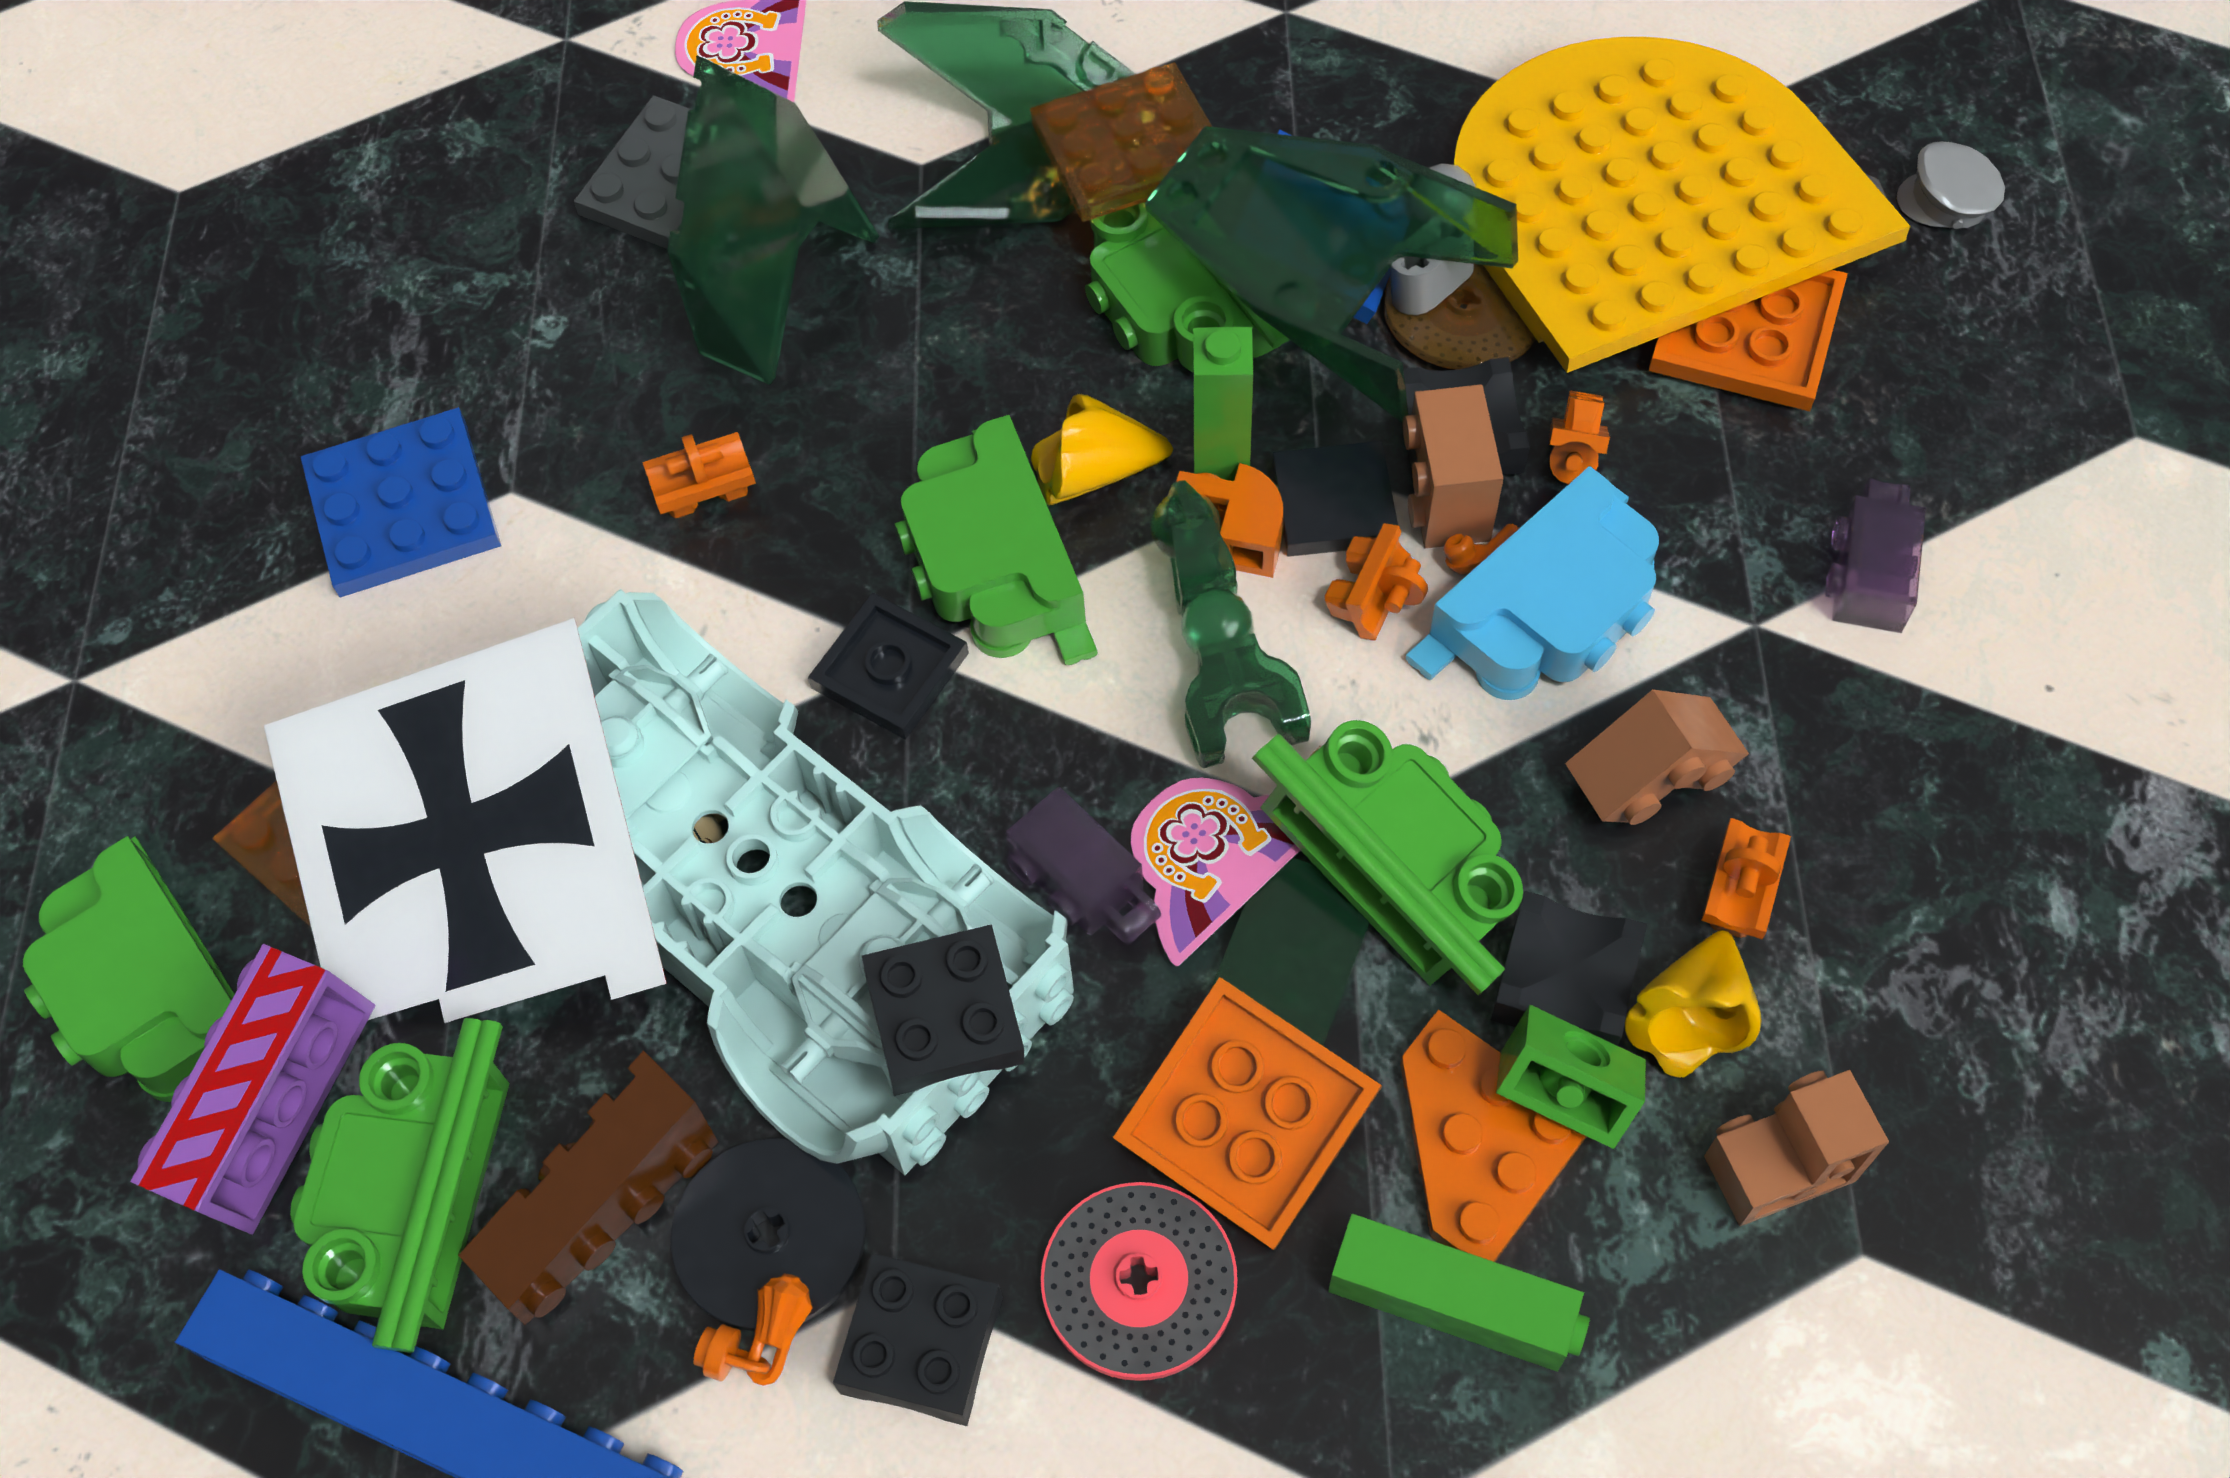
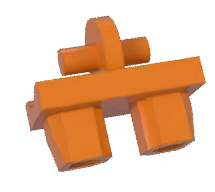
[1549,391,1610,484]
[642,432,756,519]
[1325,523,1428,641]
[1701,818,1791,939]

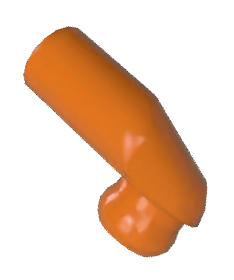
[1443,524,1519,575]

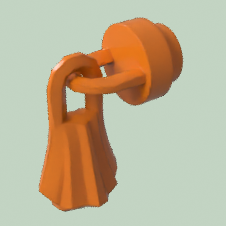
[693,1273,813,1386]

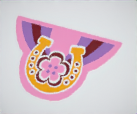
[675,0,806,113]
[1131,778,1300,966]

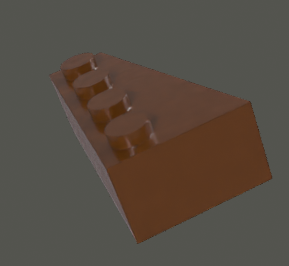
[458,1050,719,1325]

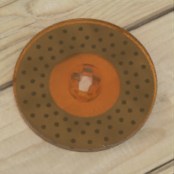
[1384,253,1536,370]

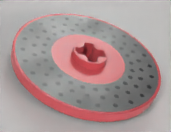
[1041,1182,1238,1381]

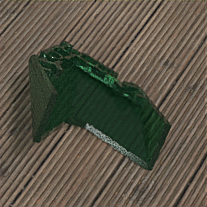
[877,1,1195,229]
[667,55,879,385]

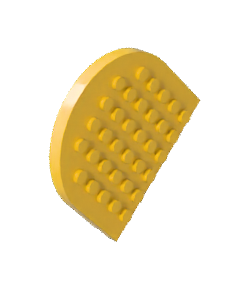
[1454,37,1910,373]

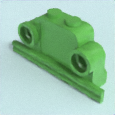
[1085,146,1301,372]
[894,415,1098,665]
[1252,720,1523,995]
[23,836,235,1102]
[290,1018,510,1353]

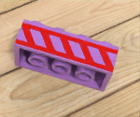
[130,944,376,1235]

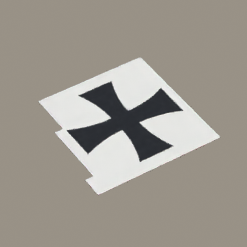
[264,618,667,1023]

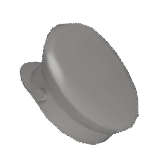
[1897,141,2005,229]

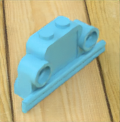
[1406,466,1659,700]

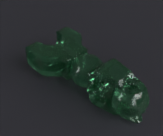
[1150,480,1311,768]

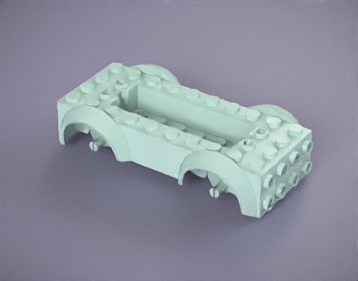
[577,589,1074,1175]

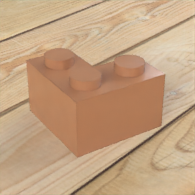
[1403,385,1504,549]
[1565,690,1749,825]
[1704,1070,1889,1226]

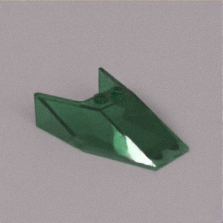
[1144,126,1518,423]

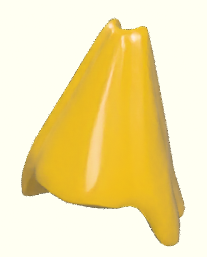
[1031,394,1173,505]
[1625,930,1762,1078]

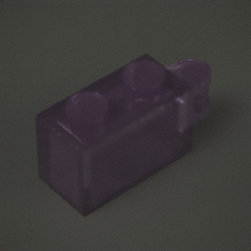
[1825,478,1926,633]
[1005,786,1162,945]

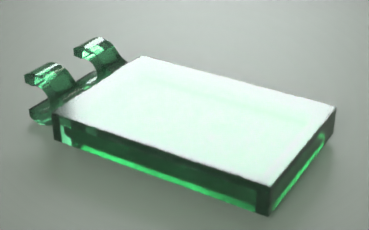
[1209,858,1371,1046]

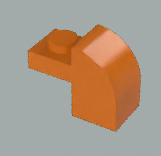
[1174,463,1283,578]

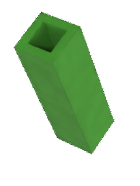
[1193,327,1253,481]
[1328,1214,1590,1372]

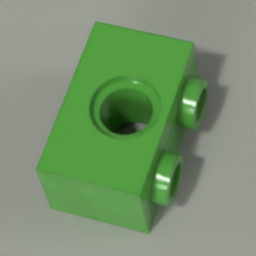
[1496,1005,1646,1149]

